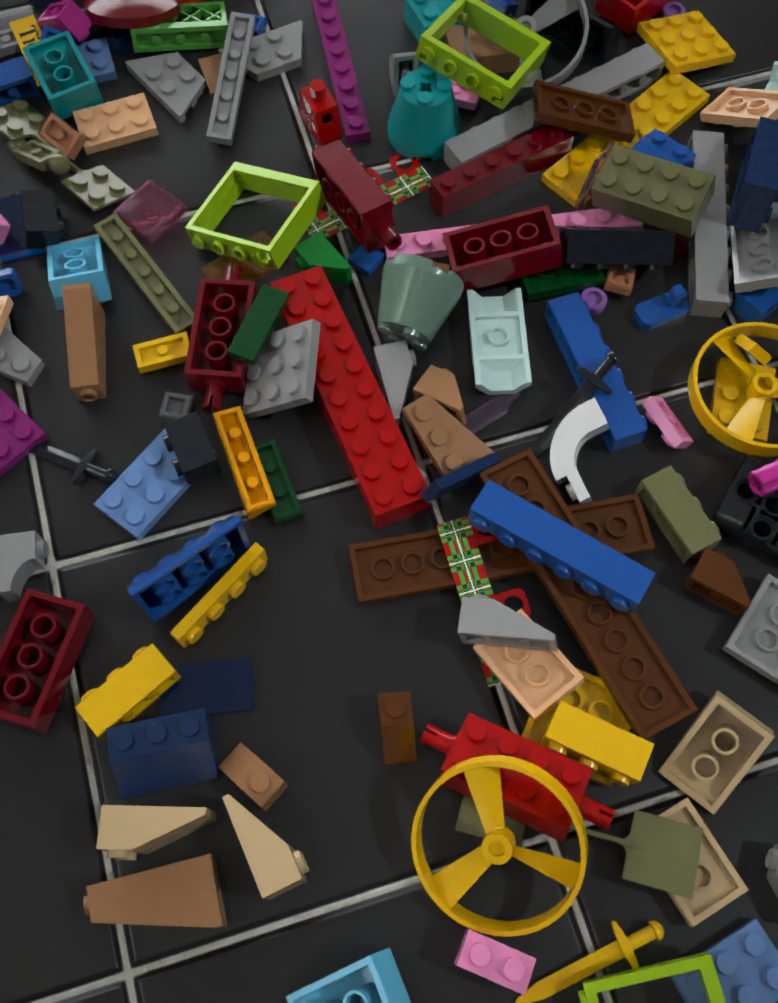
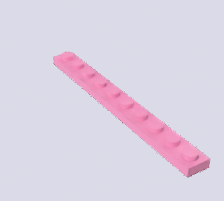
[384,208,643,260]

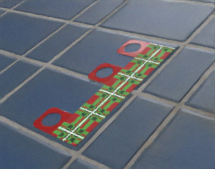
[291,154,431,238]
[436,516,531,687]

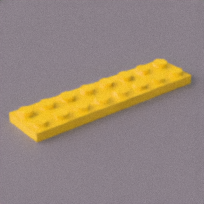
[541,72,711,210]

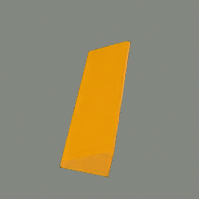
[213,406,276,520]

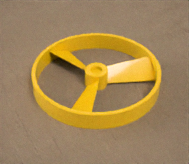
[688,322,778,457]
[411,755,588,937]

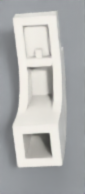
[550,397,609,504]

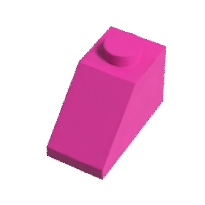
[37,0,93,42]

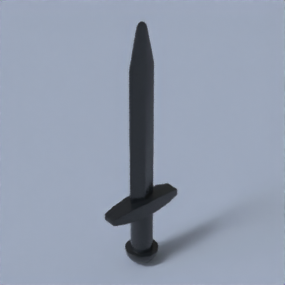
[532,351,620,457]
[29,443,117,485]

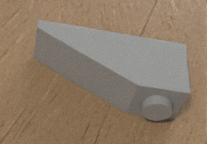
[373,340,417,429]
[457,594,557,651]

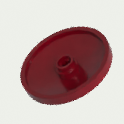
[84,0,181,29]

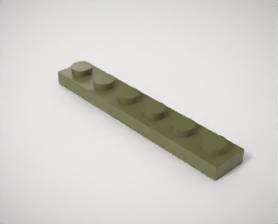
[93,213,194,334]

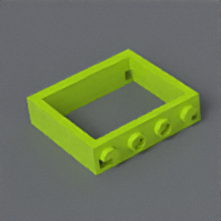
[415,0,551,110]
[185,162,326,270]
[578,952,726,1003]

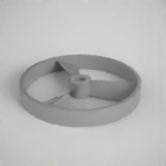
[463,0,589,95]

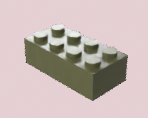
[591,144,716,238]

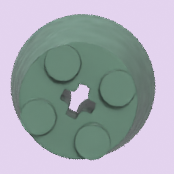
[377,253,464,351]

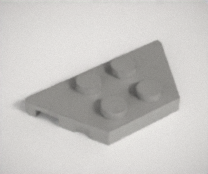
[218,20,303,82]
[125,52,207,124]

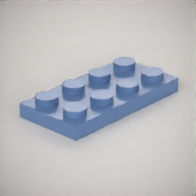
[94,429,217,541]

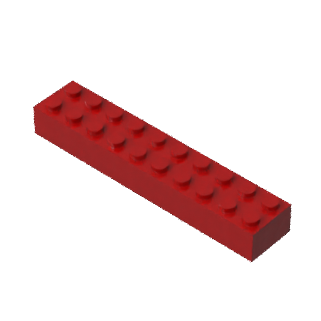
[270,265,430,529]

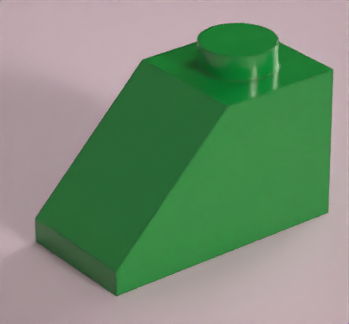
[294,232,352,285]

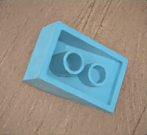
[47,236,112,310]
[285,947,411,1003]

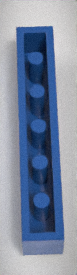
[544,292,648,453]
[468,480,656,614]

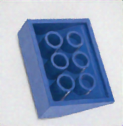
[127,516,251,623]

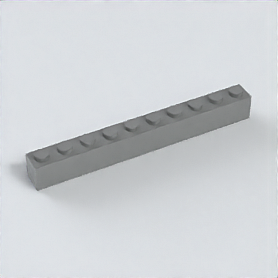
[443,43,665,170]

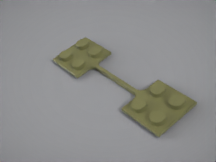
[0,99,136,212]
[455,795,704,899]

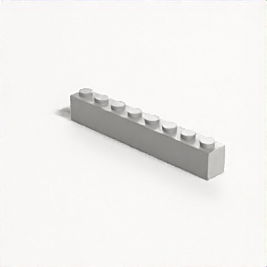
[687,130,733,318]

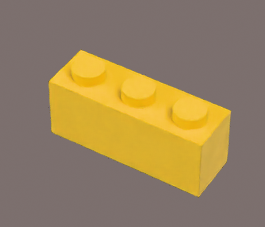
[75,643,182,742]
[541,700,654,787]

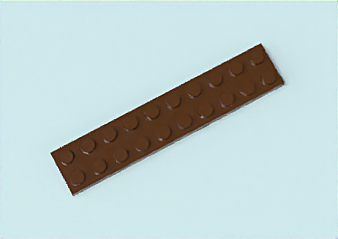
[478,448,698,740]
[348,493,655,605]

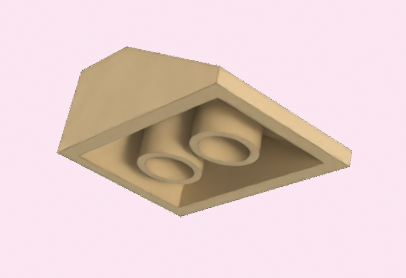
[658,690,775,815]
[222,794,310,900]
[96,805,217,861]

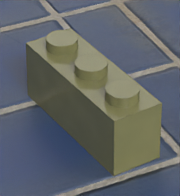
[635,465,722,564]

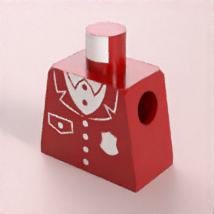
[300,79,342,145]

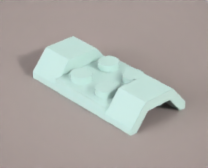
[467,288,532,395]

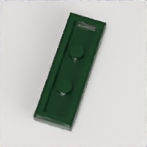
[227,284,290,366]
[255,439,304,526]

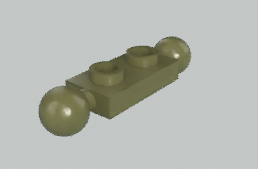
[7,138,71,175]

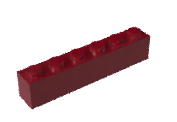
[429,125,574,218]

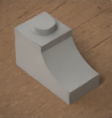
[0,530,49,602]

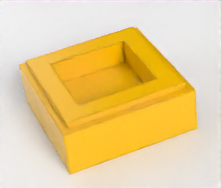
[734,334,772,366]

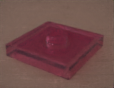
[113,179,188,243]

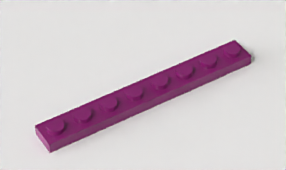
[311,0,371,143]

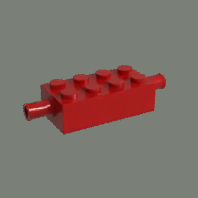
[420,713,615,843]

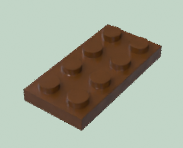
[532,80,635,143]

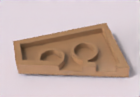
[401,394,495,477]

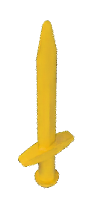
[515,920,664,1003]

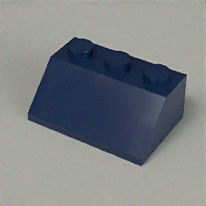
[106,708,220,800]

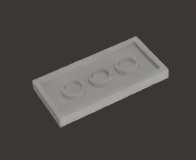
[730,213,778,293]

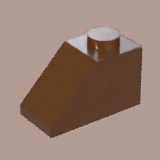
[683,547,751,616]
[378,691,417,766]

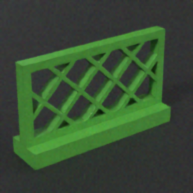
[130,1,228,53]

